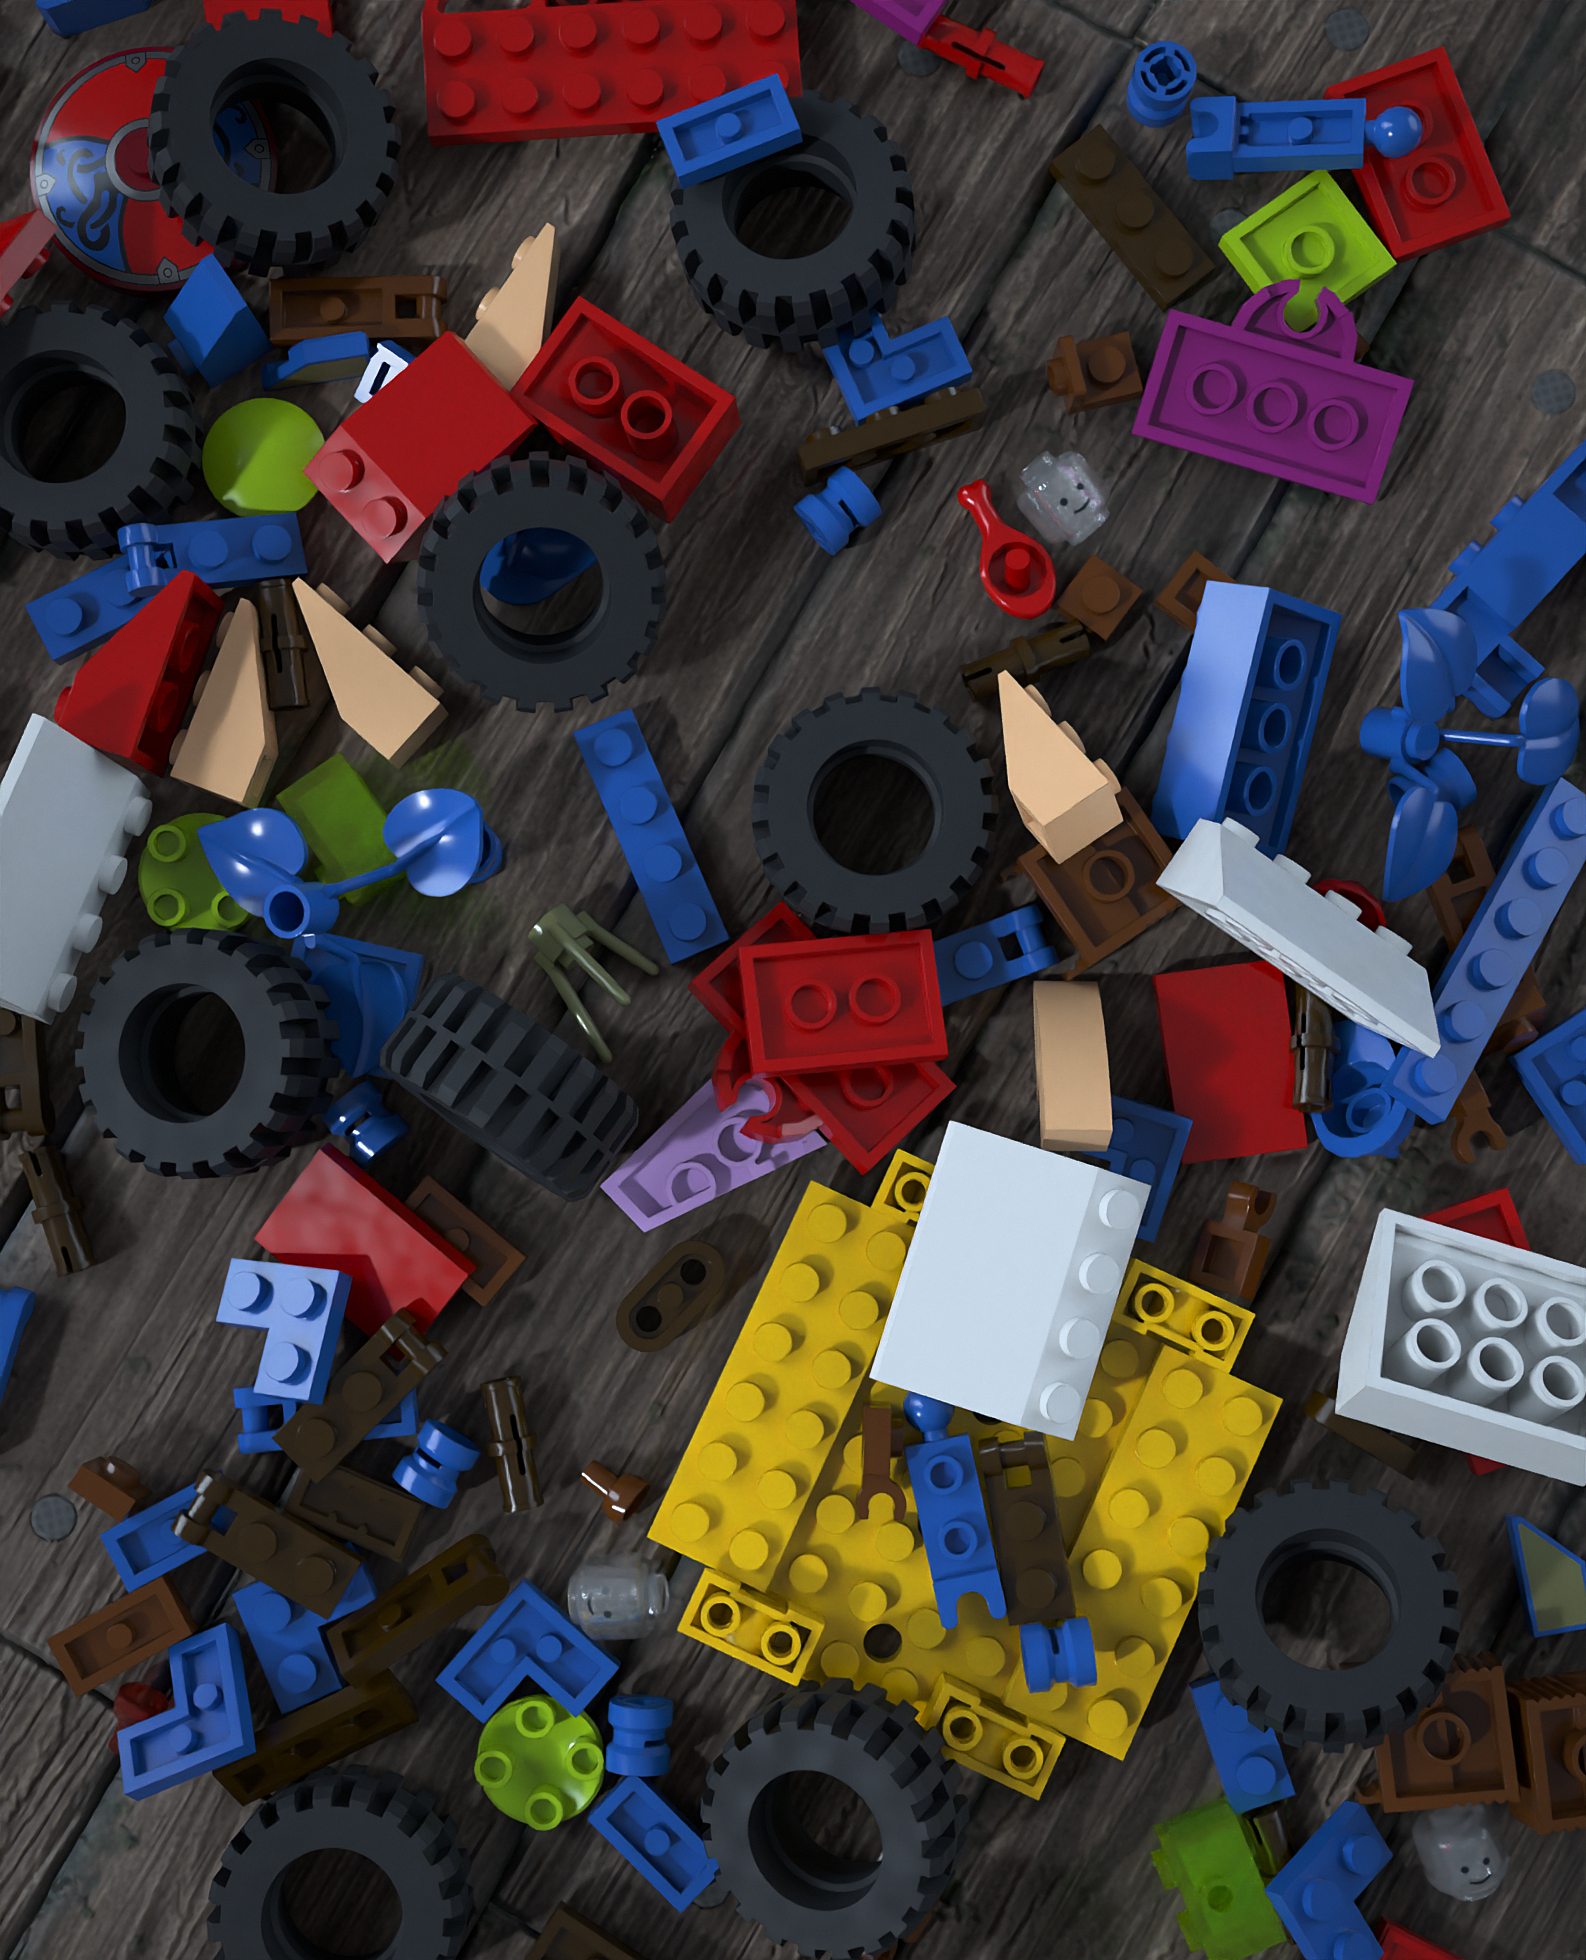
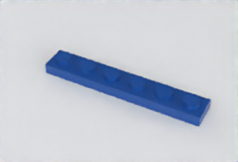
[1379,777,1586,1125]

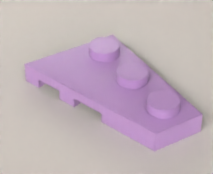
[600,1079,827,1233]

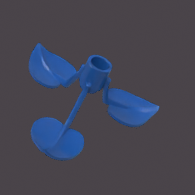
[1360,608,1580,902]
[197,788,483,1078]

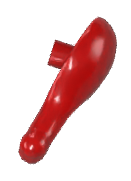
[957,479,1056,620]

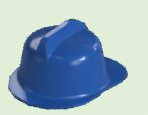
[480,527,598,606]
[1310,1020,1416,1159]

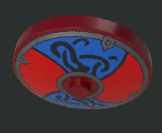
[30,46,283,300]

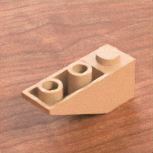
[460,222,561,392]
[292,577,449,770]
[169,598,279,809]
[998,670,1124,864]

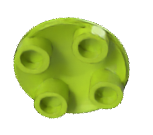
[202,398,325,517]
[138,813,253,932]
[474,1694,606,1831]

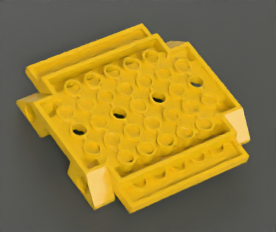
[647,1148,1283,1801]

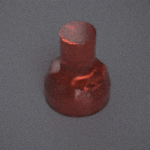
[108,1682,169,1755]

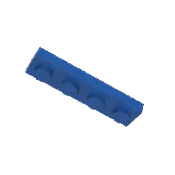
[573,708,730,966]

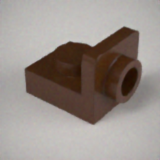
[1047,331,1143,415]

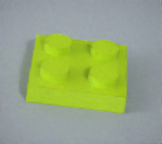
[1218,170,1397,333]

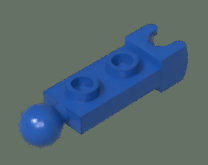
[1186,96,1423,180]
[903,1391,1007,1629]

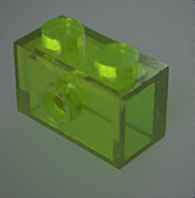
[276,752,407,908]
[1149,1797,1287,1960]

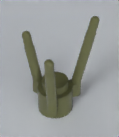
[528,903,660,1063]

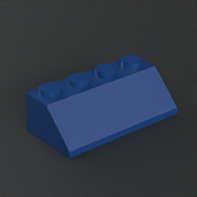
[1150,580,1342,860]

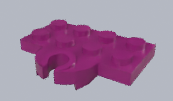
[1130,279,1415,505]

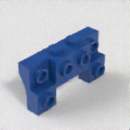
[1427,439,1586,721]

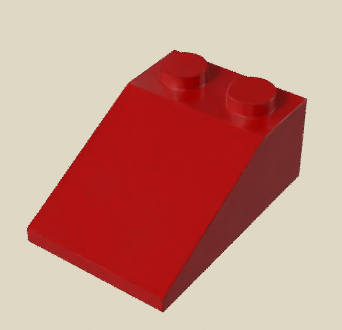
[510,296,741,524]
[302,330,539,564]
[54,569,225,779]

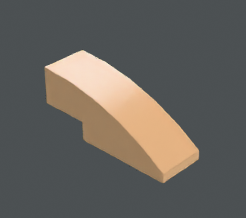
[1033,981,1113,1151]

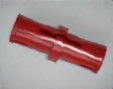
[917,14,1046,99]

